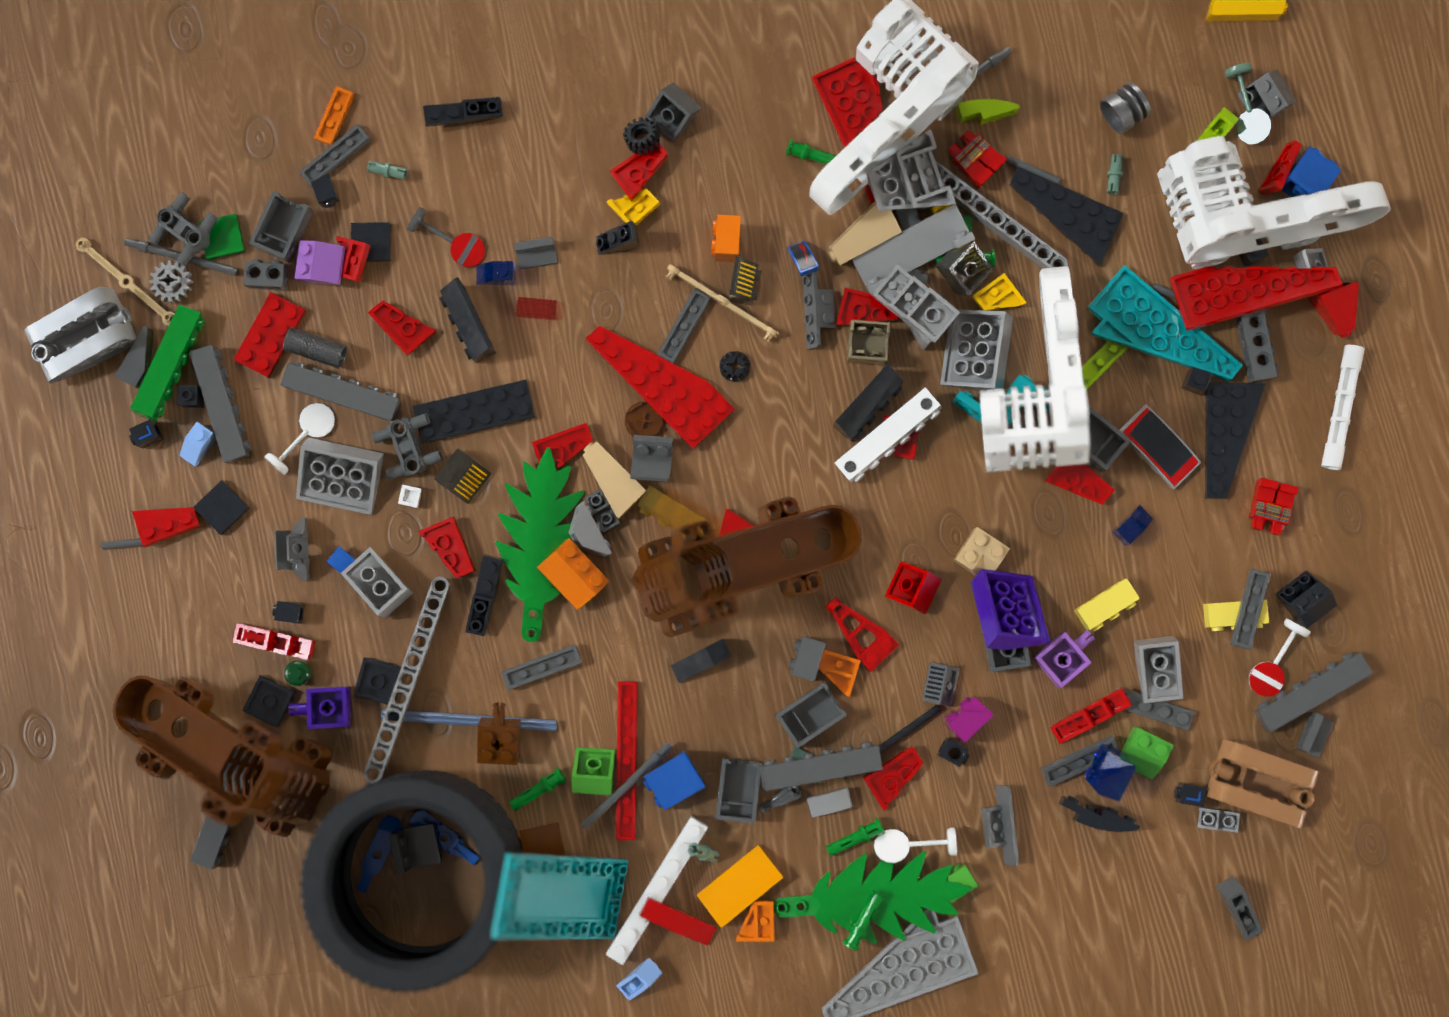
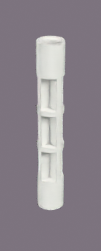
[1321,345,1365,470]

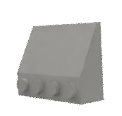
[940,309,1013,391]
[296,437,384,515]

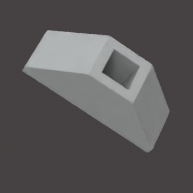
[569,501,611,558]

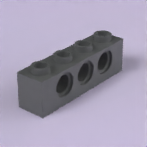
[1236,309,1278,383]

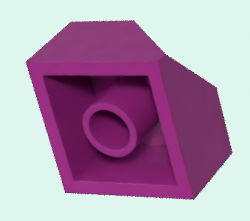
[944,697,994,742]

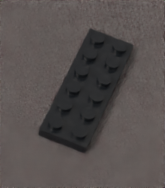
[413,380,535,444]

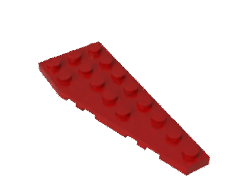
[811,57,883,205]
[1169,266,1343,332]
[585,325,735,450]

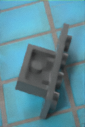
[802,271,836,349]
[981,785,1019,866]

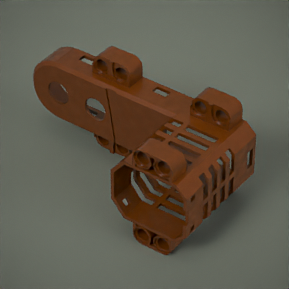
[632,497,862,637]
[113,675,332,837]

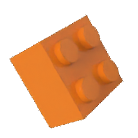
[711,214,741,263]

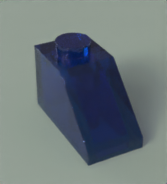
[476,261,515,285]
[1111,505,1153,546]

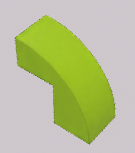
[1196,107,1239,141]

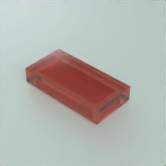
[516,297,557,321]

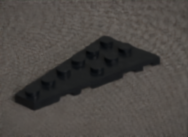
[1009,166,1123,267]
[1205,382,1266,499]

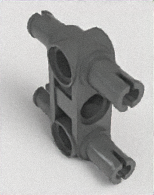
[148,191,219,267]
[372,413,444,480]

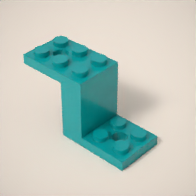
[951,375,1050,426]

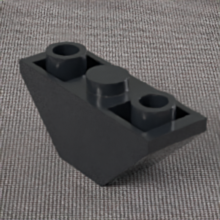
[596,221,639,255]

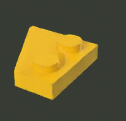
[607,189,660,226]
[972,273,1026,311]

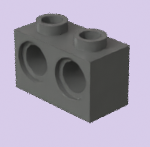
[243,259,288,291]

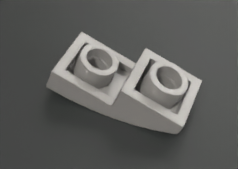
[807,787,853,817]
[1197,807,1240,833]

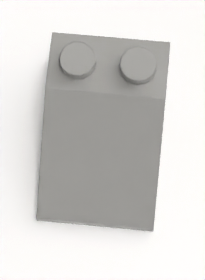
[341,547,413,619]
[1134,636,1183,703]

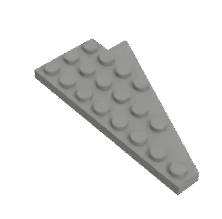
[821,909,978,1017]

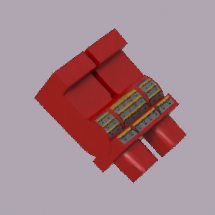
[947,130,1007,189]
[1249,478,1299,536]

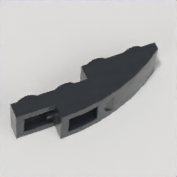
[423,97,503,128]
[465,554,503,637]
[1058,795,1140,832]

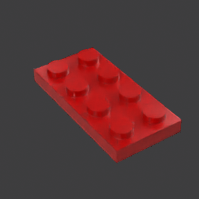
[233,292,306,378]

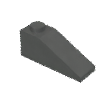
[115,325,153,389]
[1216,876,1263,941]

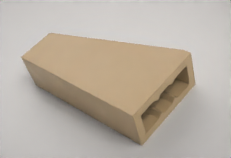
[829,201,902,265]
[583,441,647,519]

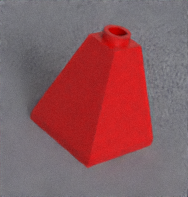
[1307,281,1359,338]

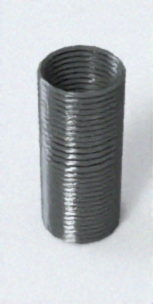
[283,327,347,369]

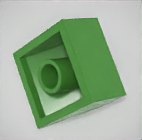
[1116,727,1174,780]
[572,747,615,795]

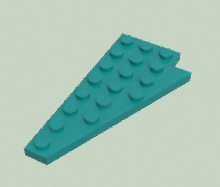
[1087,265,1243,381]

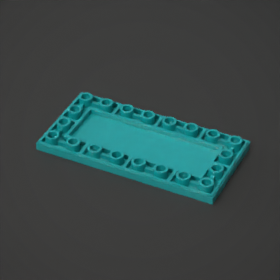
[491,853,628,939]

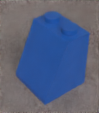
[1281,146,1341,198]
[643,750,705,810]

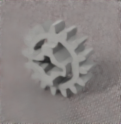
[149,260,193,303]

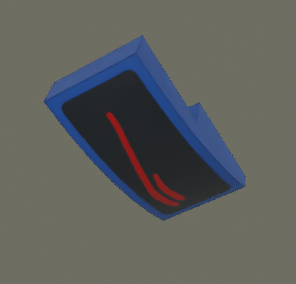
[787,241,819,277]

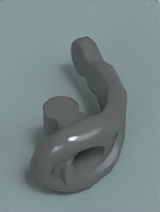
[759,785,802,813]

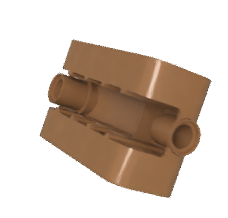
[1206,739,1319,829]

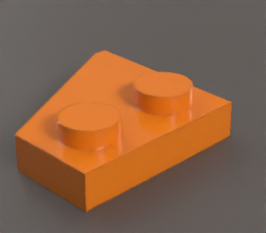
[818,649,860,697]
[736,900,775,942]

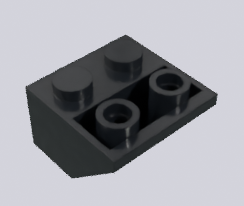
[1276,570,1337,629]

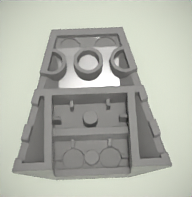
[866,129,956,211]

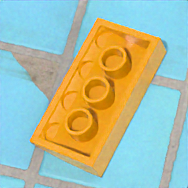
[697,845,783,928]

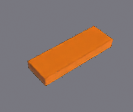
[314,86,355,146]

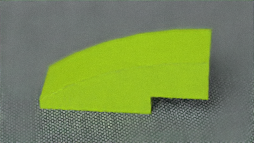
[955,99,1020,125]

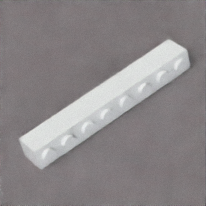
[606,815,708,965]

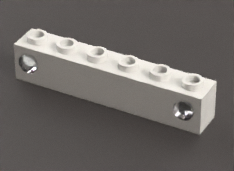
[835,387,942,483]

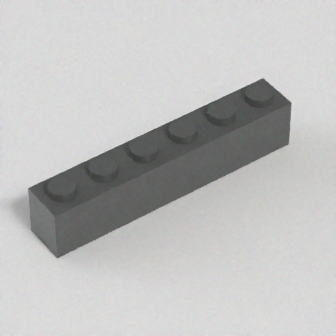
[189,345,252,464]
[280,362,402,422]
[1254,651,1373,732]
[759,742,882,791]
[190,748,259,870]

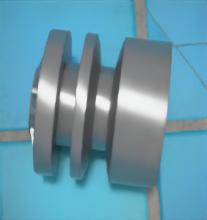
[1099,82,1151,134]

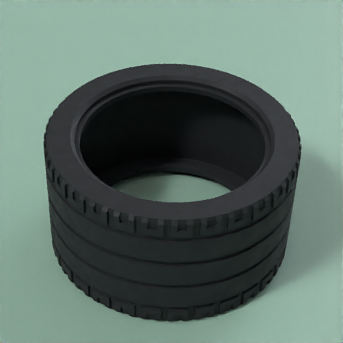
[300,770,523,993]

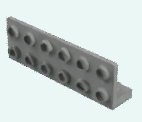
[852,204,975,294]

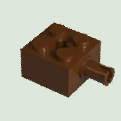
[477,702,521,765]

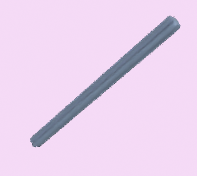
[381,709,557,731]

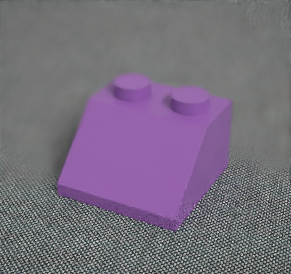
[294,241,345,285]

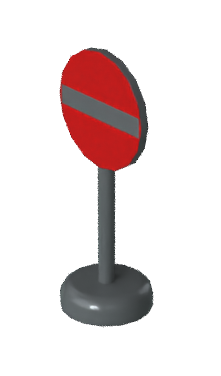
[407,207,485,268]

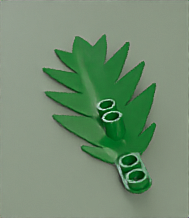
[495,447,585,642]
[774,851,972,944]

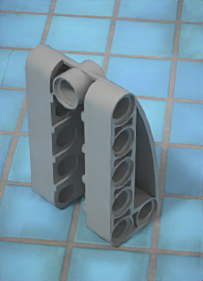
[24,287,137,383]

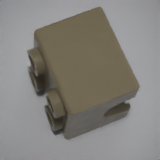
[847,320,890,366]

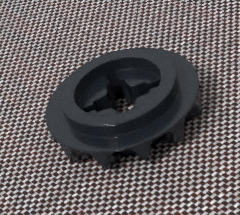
[719,351,750,382]

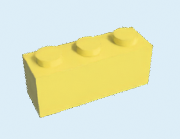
[1074,579,1140,631]
[1203,600,1269,631]

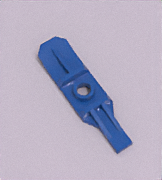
[410,809,480,865]
[357,815,401,893]

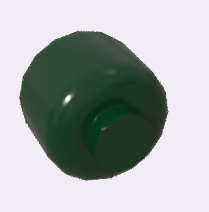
[284,660,312,686]

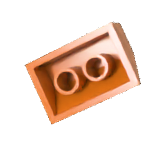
[537,538,610,610]

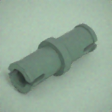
[1107,154,1124,195]
[367,160,408,180]
[688,843,719,863]

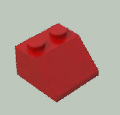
[885,561,942,615]

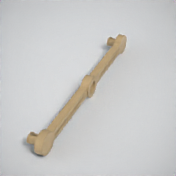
[76,238,175,326]
[666,264,779,342]

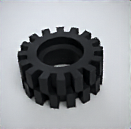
[623,117,661,155]

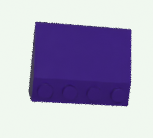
[971,569,1050,650]

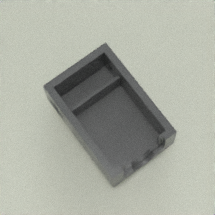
[249,191,314,264]
[1087,405,1131,473]
[775,682,847,748]
[715,758,762,824]

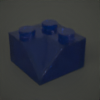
[1085,744,1136,802]

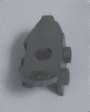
[274,517,310,581]

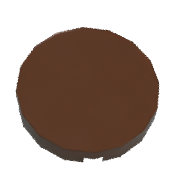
[625,402,663,437]

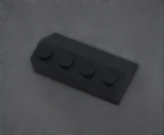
[439,277,496,363]
[833,364,903,441]

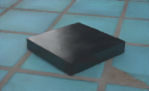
[351,222,391,262]
[194,480,250,535]
[353,657,401,705]
[242,675,296,728]

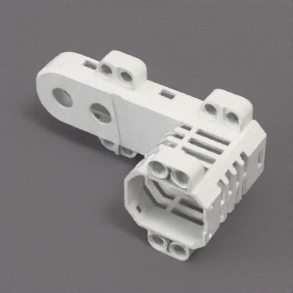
[810,0,979,215]
[1157,136,1391,269]
[980,266,1090,472]

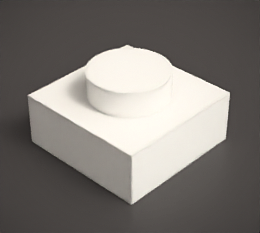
[398,485,423,508]

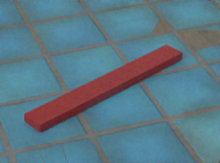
[616,681,638,840]

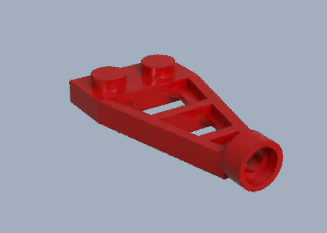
[825,597,899,672]

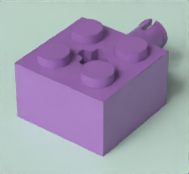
[1032,630,1095,688]

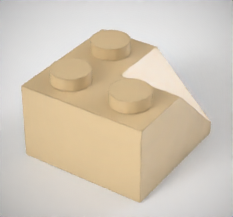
[953,527,1010,576]

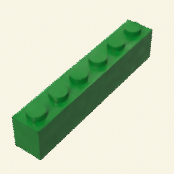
[130,305,205,423]

